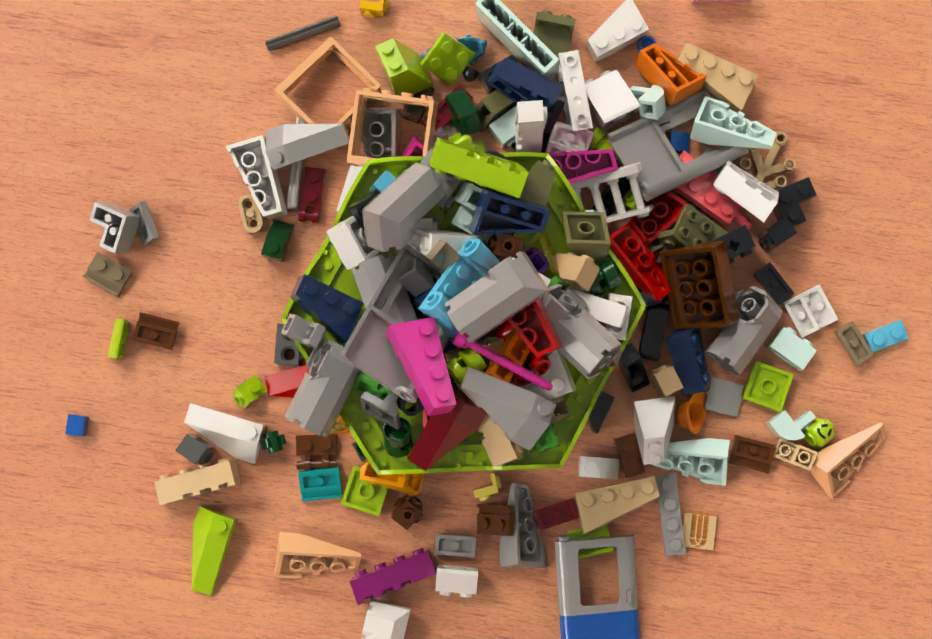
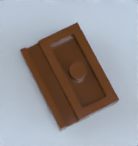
[132,312,180,350]
[728,435,775,473]
[477,504,514,536]

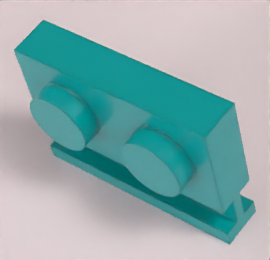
[298,467,343,502]

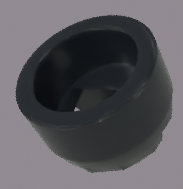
[463,65,480,81]

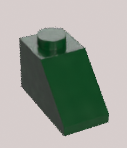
[445,89,482,136]
[261,220,294,263]

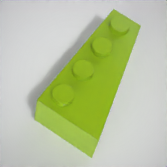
[429,137,529,199]

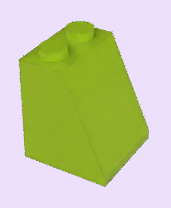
[375,38,433,96]

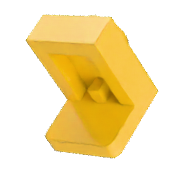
[359,0,389,18]

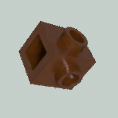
[487,233,524,262]
[391,494,423,530]

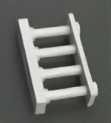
[557,50,593,132]
[570,162,654,223]

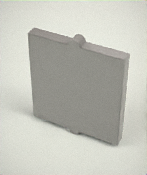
[704,377,744,417]

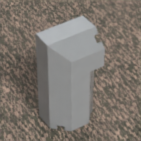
[362,163,444,252]
[445,251,550,343]
[351,253,418,323]
[541,284,622,380]
[705,286,782,375]
[284,337,361,438]

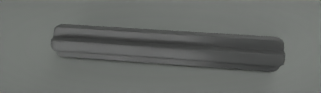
[265,16,340,51]

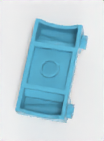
[418,238,500,338]

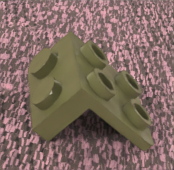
[533,11,576,62]
[657,204,714,249]

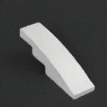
[564,287,628,328]

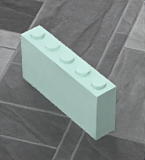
[475,0,559,80]

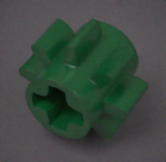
[260,430,286,454]

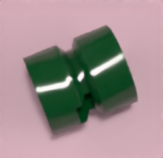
[590,259,622,296]
[382,417,413,458]

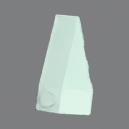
[690,96,777,149]
[651,438,730,486]

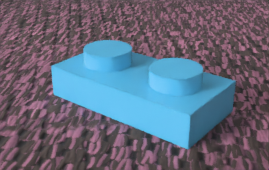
[863,320,909,352]

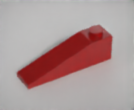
[630,191,688,245]
[609,220,671,302]

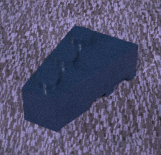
[487,57,563,108]
[469,187,551,235]
[290,274,364,345]
[666,328,711,395]

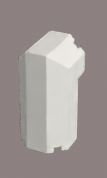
[361,599,411,639]

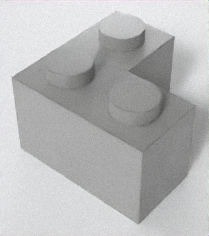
[89,202,141,254]

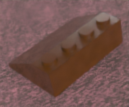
[659,241,739,329]

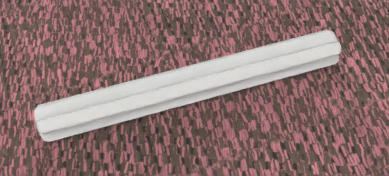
[286,114,308,210]

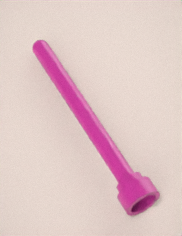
[452,332,553,391]

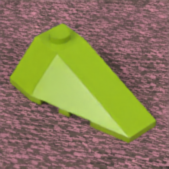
[192,506,238,596]

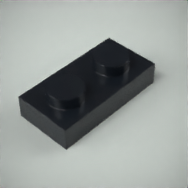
[753,262,795,306]

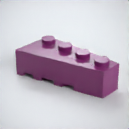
[349,547,437,605]

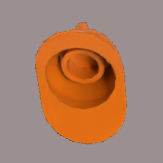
[675,391,709,434]

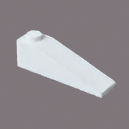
[184,403,267,464]

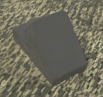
[360,391,401,429]

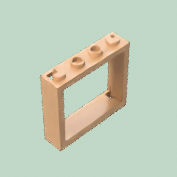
[274,36,381,128]
[347,88,438,165]

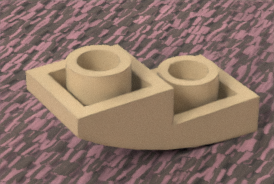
[773,438,818,471]

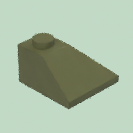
[561,211,611,262]

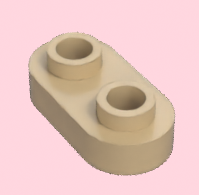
[238,194,264,234]

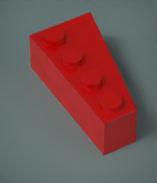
[507,298,563,358]

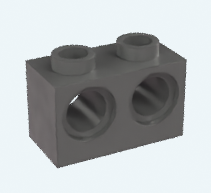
[274,323,305,366]
[175,434,215,465]

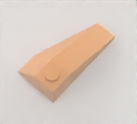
[811,423,885,499]
[275,532,361,579]

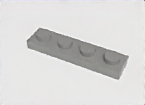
[655,473,686,556]

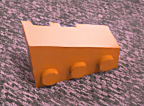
[635,43,707,106]

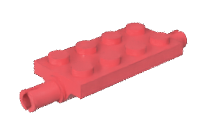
[674,151,755,230]

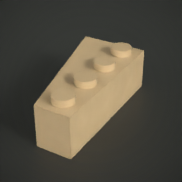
[456,383,524,467]
[574,476,659,536]

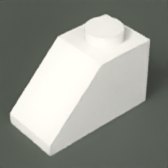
[578,456,619,479]

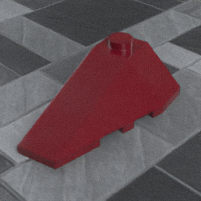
[407,386,487,471]

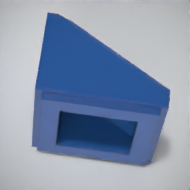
[669,130,690,153]
[65,414,89,436]

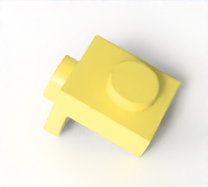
[473,473,501,501]

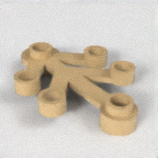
[738,131,796,189]

